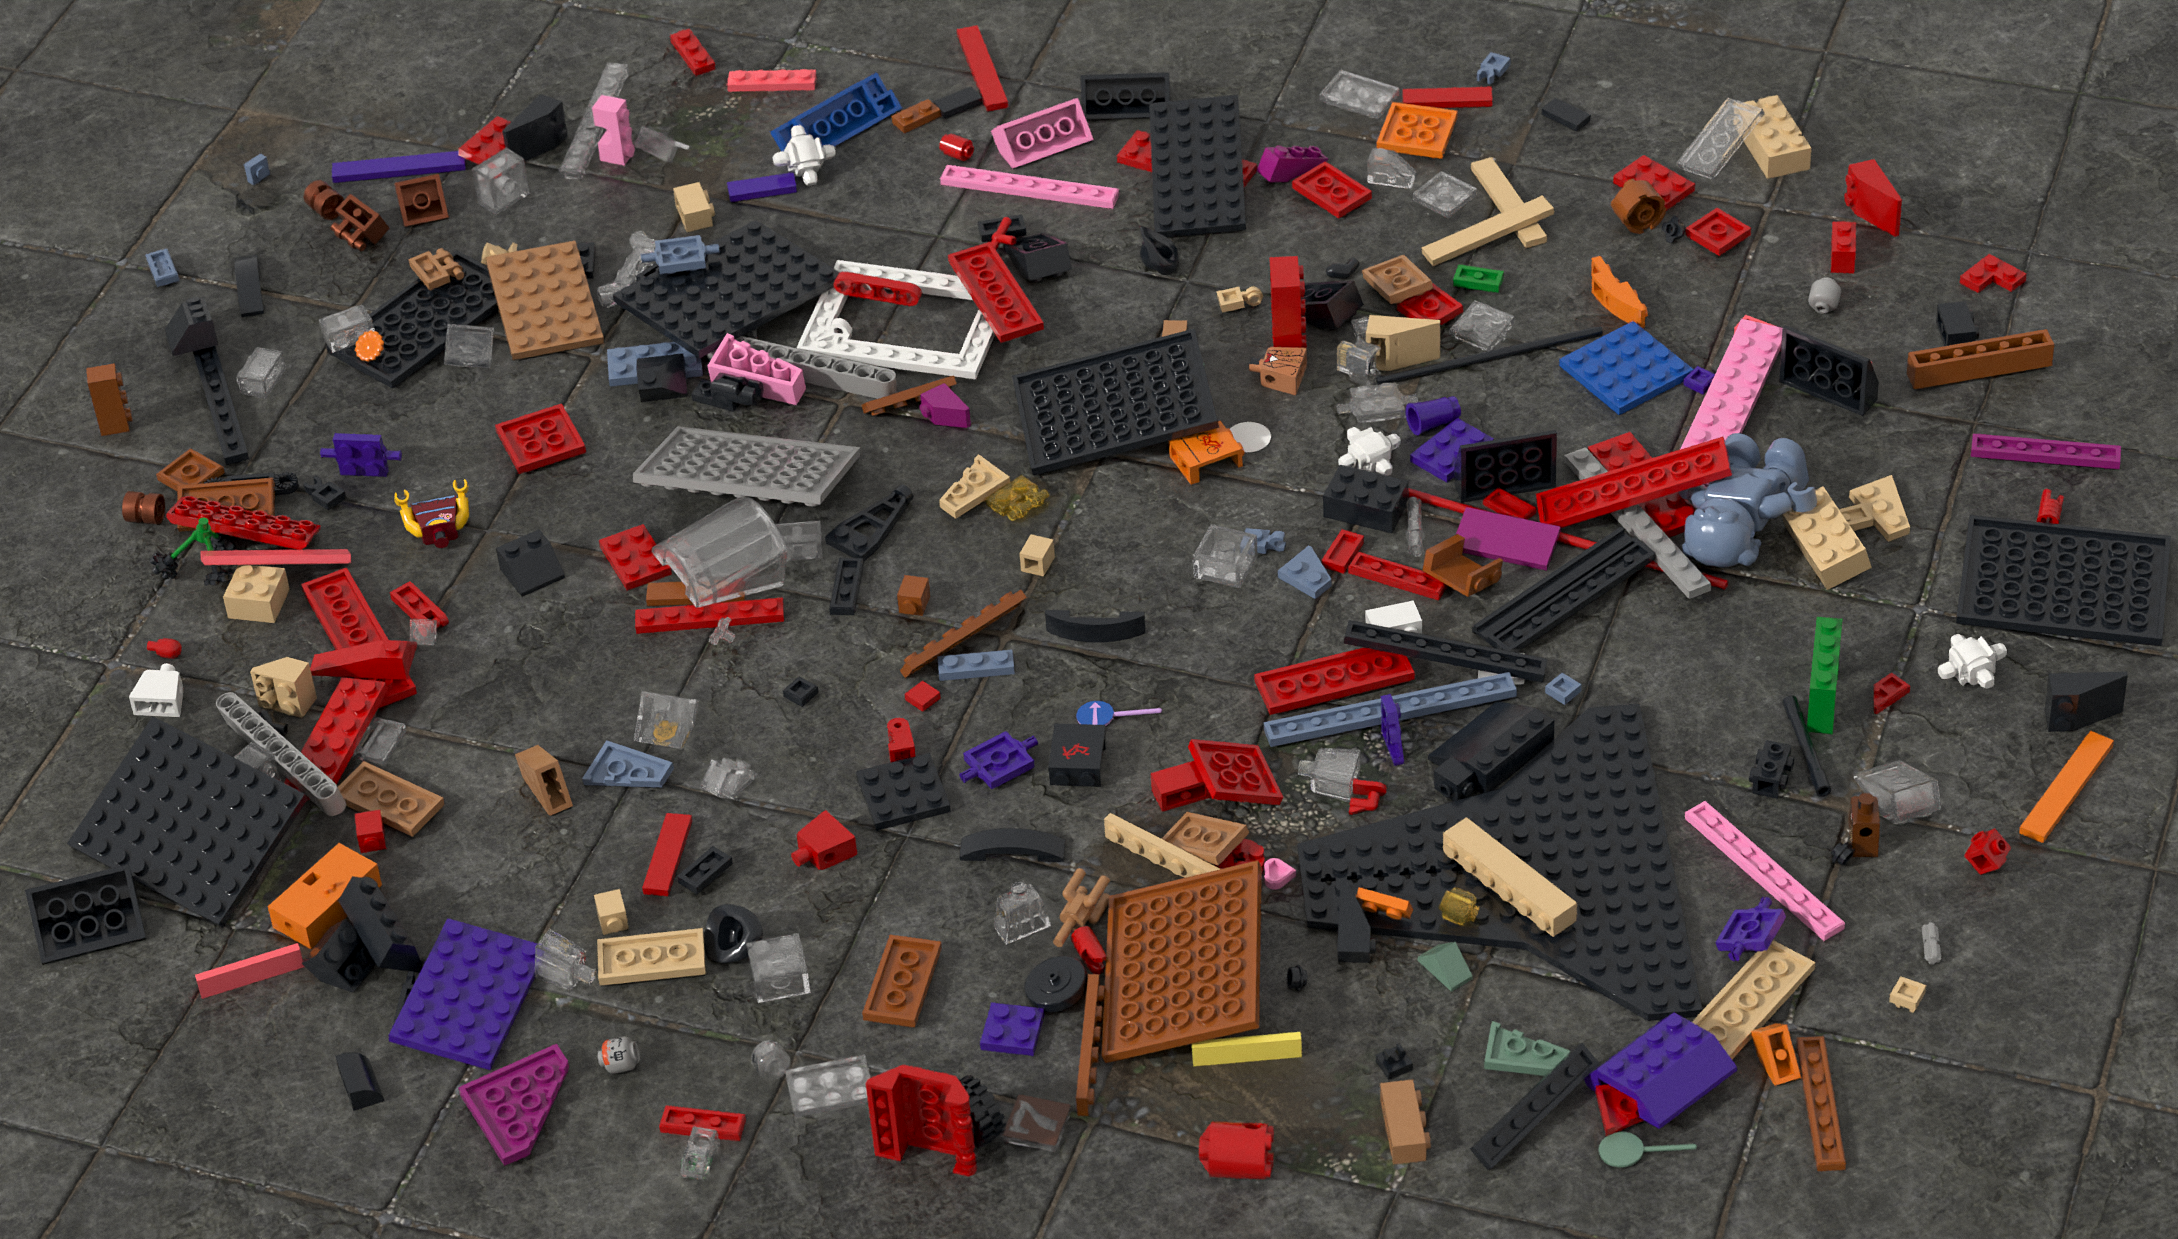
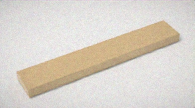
[1471,157,1547,248]
[1422,195,1554,266]

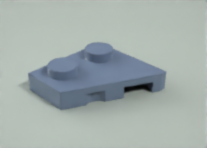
[1278,546,1332,599]

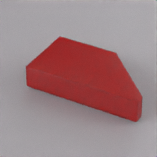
[1873,673,1910,715]

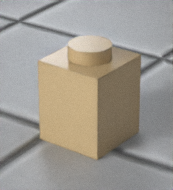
[1020,534,1055,577]
[594,889,629,935]

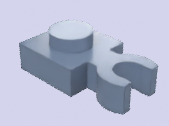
[1477,52,1510,85]

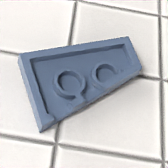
[582,740,674,788]

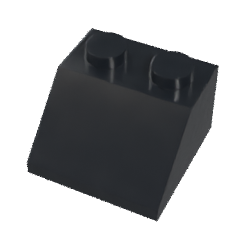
[496,529,565,597]

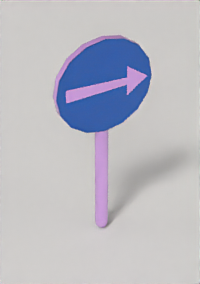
[1076,701,1162,726]

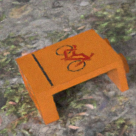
[1169,421,1244,485]

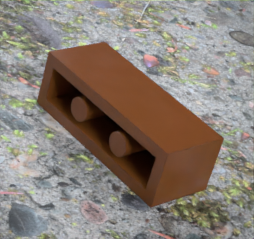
[86,363,133,436]

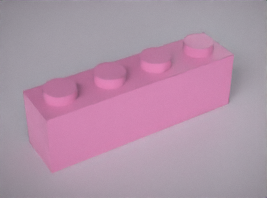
[708,333,806,405]

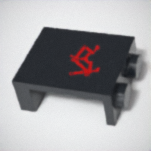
[1048,723,1107,787]

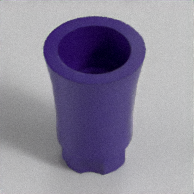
[1406,396,1461,435]

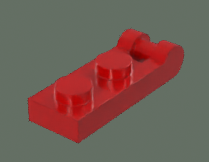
[390,581,449,636]

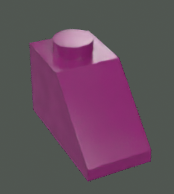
[920,383,971,428]

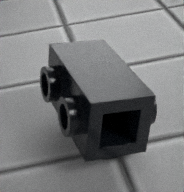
[1749,740,1795,799]

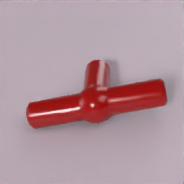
[991,217,1016,251]

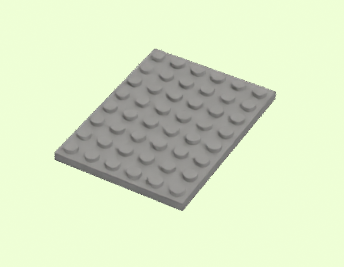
[633,426,860,506]

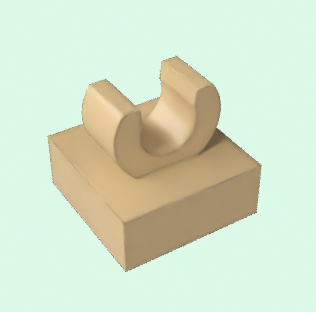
[1889,976,1926,1013]

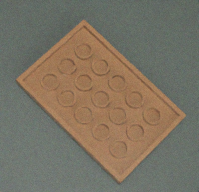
[486,241,604,360]

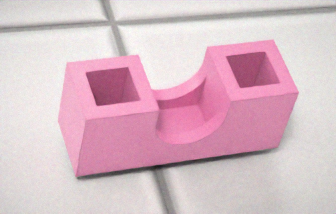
[592,95,635,165]

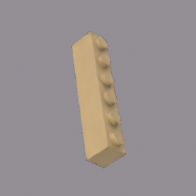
[1443,817,1577,937]

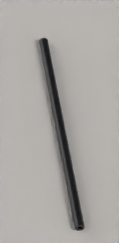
[1376,326,1603,386]

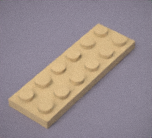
[1692,940,1815,1059]

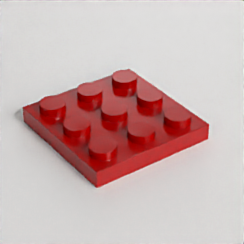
[495,403,586,474]
[1188,739,1284,805]

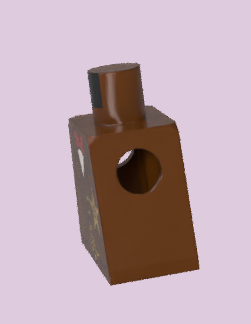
[1848,793,1880,857]

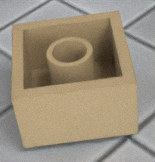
[223,565,290,623]

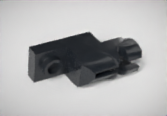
[691,372,763,412]

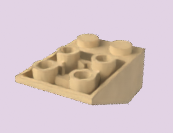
[1366,315,1440,371]

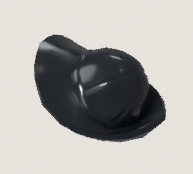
[1139,226,1179,276]
[704,904,763,963]

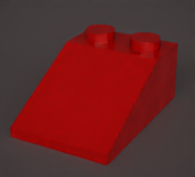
[1844,159,1902,237]

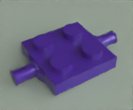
[320,433,402,477]
[959,731,1038,789]
[1715,897,1786,961]

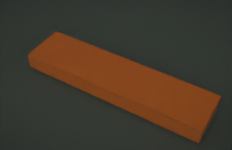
[646,580,746,606]

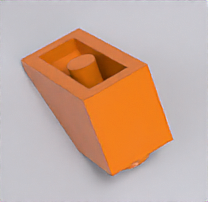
[1751,1023,1801,1085]

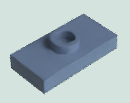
[145,249,179,287]

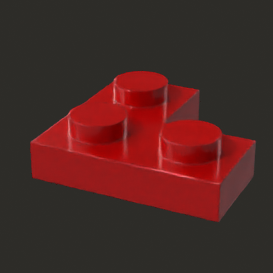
[1960,254,2027,293]

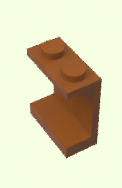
[1422,534,1503,597]

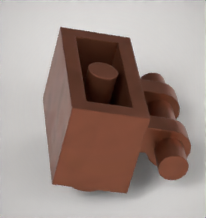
[331,194,390,251]

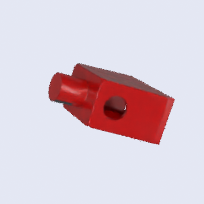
[791,810,857,870]

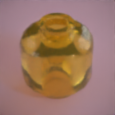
[1438,887,1480,926]

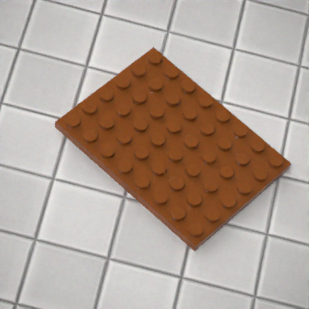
[1102,860,1262,1063]

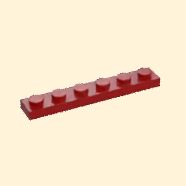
[635,598,784,634]

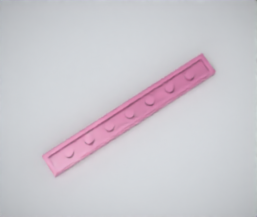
[940,165,1119,209]
[1685,801,1845,941]

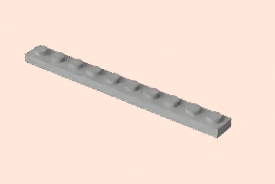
[1565,447,1711,599]

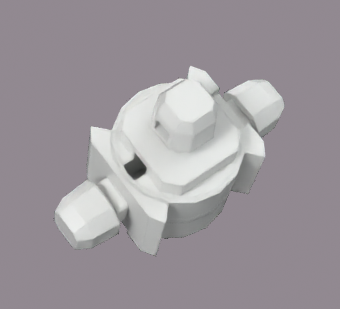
[773,125,836,186]
[1339,427,1401,476]
[1938,634,2007,689]

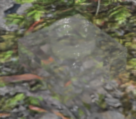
[1351,317,1369,342]
[410,619,437,646]

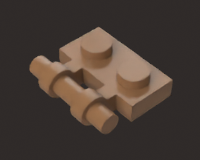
[409,248,464,290]

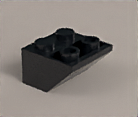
[302,919,376,992]

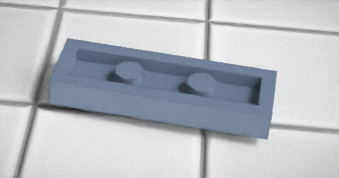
[938,650,1015,681]

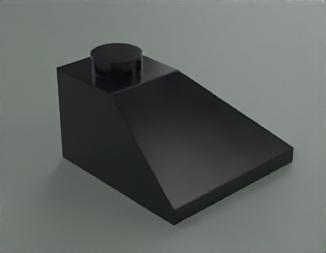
[636,353,688,402]

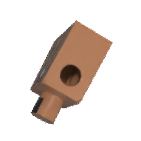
[1249,347,1307,395]

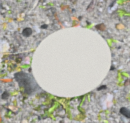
[1230,422,1271,452]

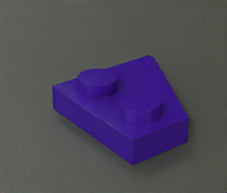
[1381,694,1404,766]

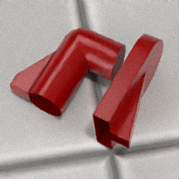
[1349,778,1387,815]

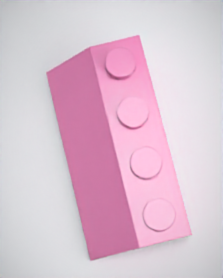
[991,98,1093,168]

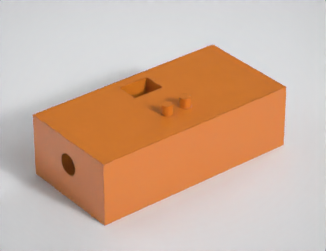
[268,843,382,949]

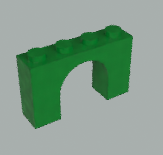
[1807,617,1842,734]

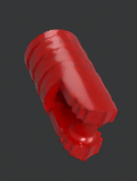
[2037,489,2064,524]
[1071,926,1107,975]

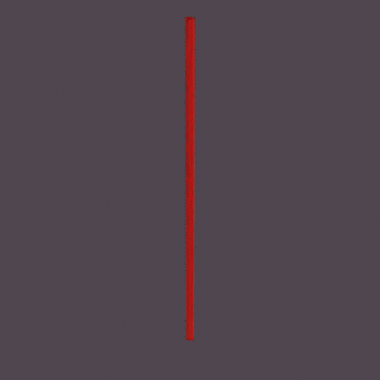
[1409,488,1728,590]

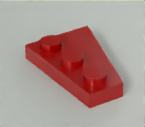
[1595,1084,1644,1136]

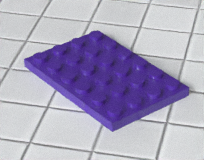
[389,918,547,1070]

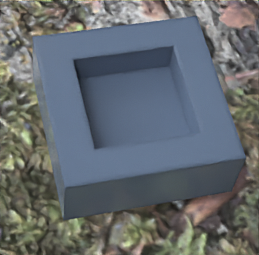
[244,154,270,185]
[1545,673,1581,705]

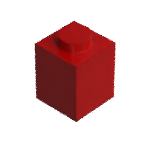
[355,810,386,853]

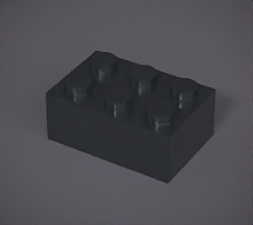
[1323,465,1409,533]

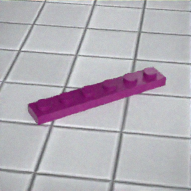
[1971,433,2121,469]

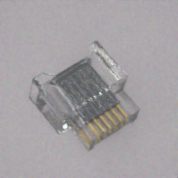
[1337,340,1380,388]

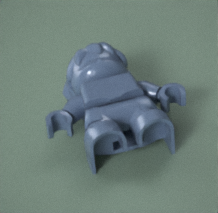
[1678,433,1817,568]

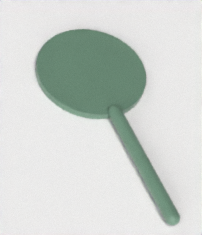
[1599,1132,1697,1167]

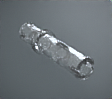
[1406,497,1425,557]

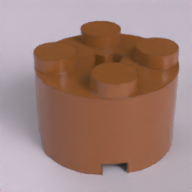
[1611,179,1666,234]

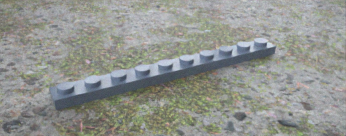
[1264,672,1517,747]

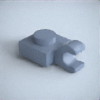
[1241,528,1286,554]

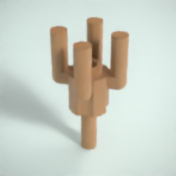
[1053,868,1110,947]

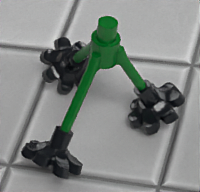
[150,518,238,586]

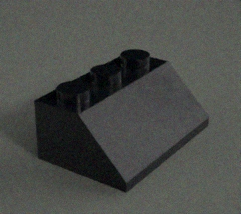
[165,297,218,356]

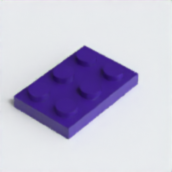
[1410,418,1494,483]

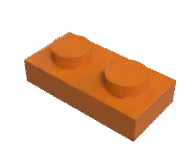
[1356,887,1413,920]

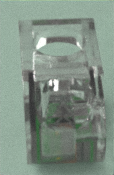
[681,1126,720,1180]

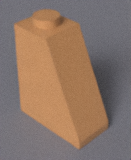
[515,745,573,816]

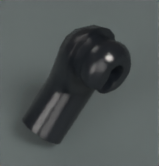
[1326,258,1359,279]
[258,708,288,736]

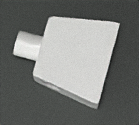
[129,663,183,717]

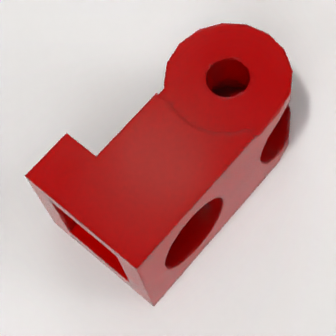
[887,718,916,763]

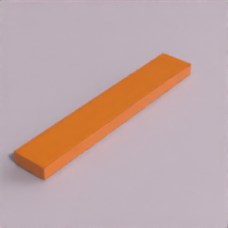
[2019,731,2114,843]

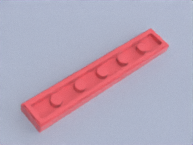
[201,549,351,565]

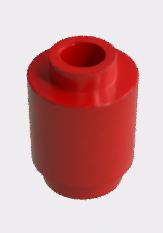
[939,134,974,161]

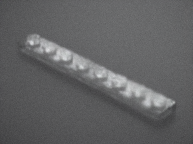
[559,63,629,179]

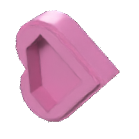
[1264,858,1296,890]

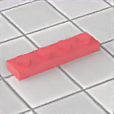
[727,69,817,92]

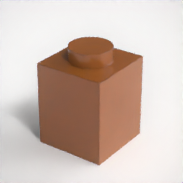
[897,575,930,616]

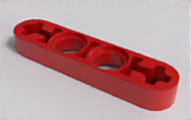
[833,271,922,306]

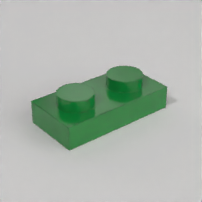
[1453,265,1504,293]

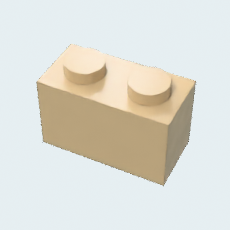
[673,182,715,232]

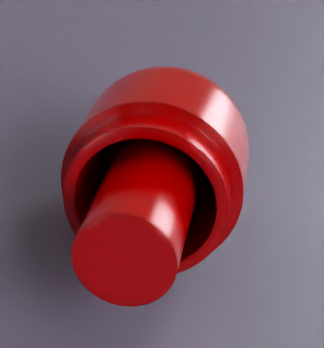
[147,638,182,659]

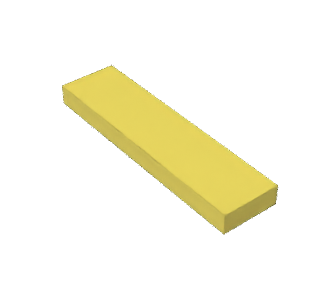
[1192,1032,1302,1066]

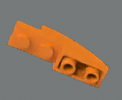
[1591,256,1648,328]

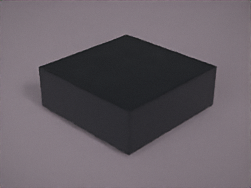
[783,676,819,707]

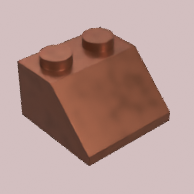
[395,174,449,227]

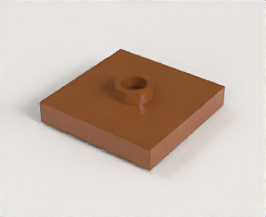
[156,448,225,492]

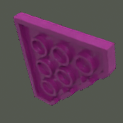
[458,1044,569,1166]

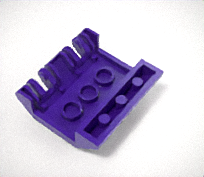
[1584,1013,1737,1129]

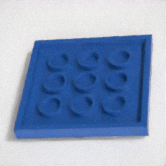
[1559,321,1694,415]

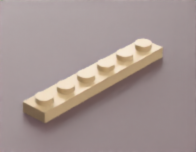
[1104,813,1220,878]

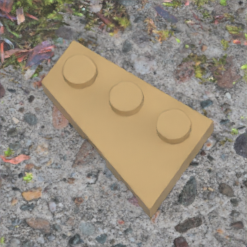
[939,454,1010,519]
[1849,475,1910,542]

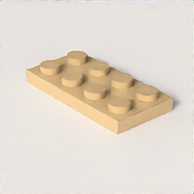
[597,928,706,986]

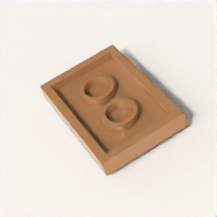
[1362,255,1433,304]
[1161,812,1249,865]

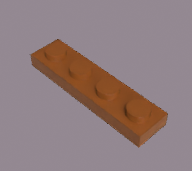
[861,375,957,416]

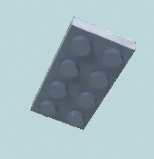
[607,342,703,387]

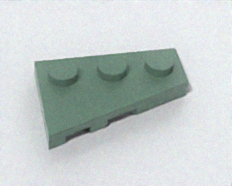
[1484,1021,1570,1076]

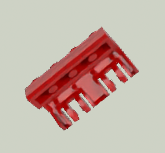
[866,1065,977,1176]

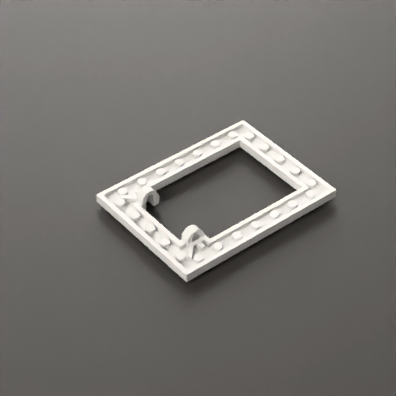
[796,260,995,379]

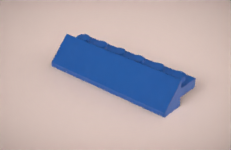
[770,72,902,152]

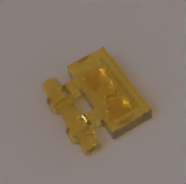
[986,475,1049,521]

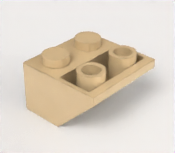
[250,657,317,718]

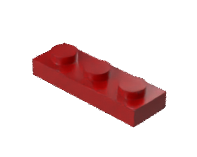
[670,29,716,76]

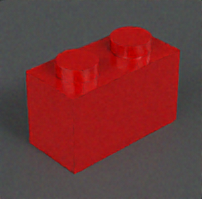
[1831,221,1856,273]
[1151,761,1211,812]

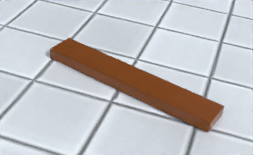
[1796,1036,1846,1171]

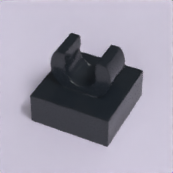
[1376,1043,1413,1080]

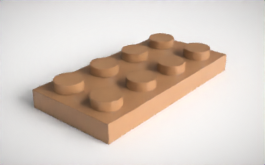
[338,761,445,837]

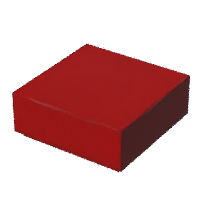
[905,681,941,712]

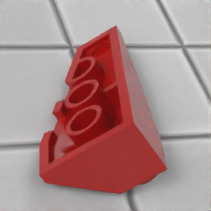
[310,640,417,680]

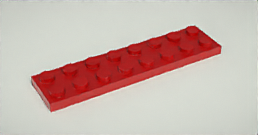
[1536,437,1732,528]
[301,568,417,708]

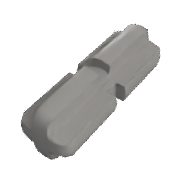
[1922,922,1941,965]

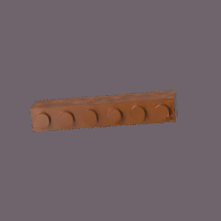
[1907,329,2054,389]

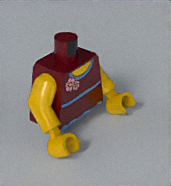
[394,479,469,548]

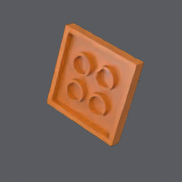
[1376,102,1458,159]

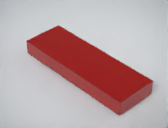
[659,1105,746,1141]

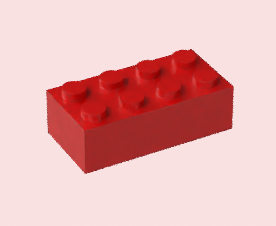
[1269,256,1307,348]

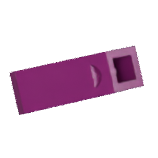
[1257,145,1328,182]

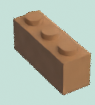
[1380,1079,1431,1165]

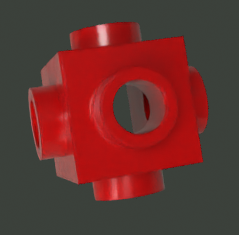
[1964,829,2011,875]

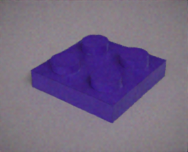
[980,1002,1045,1056]

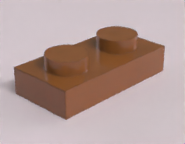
[892,99,941,133]

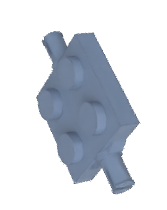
[641,235,720,274]

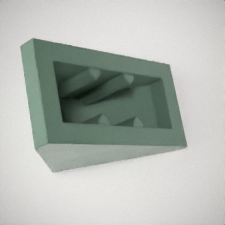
[1417,942,1472,992]

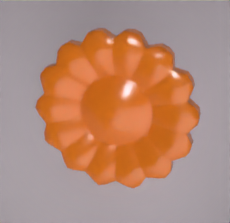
[355,330,384,362]

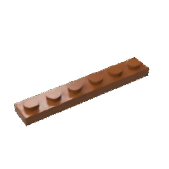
[900,590,1027,679]
[1076,974,1105,1116]

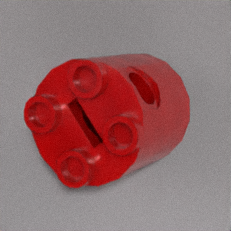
[1199,1121,1274,1179]

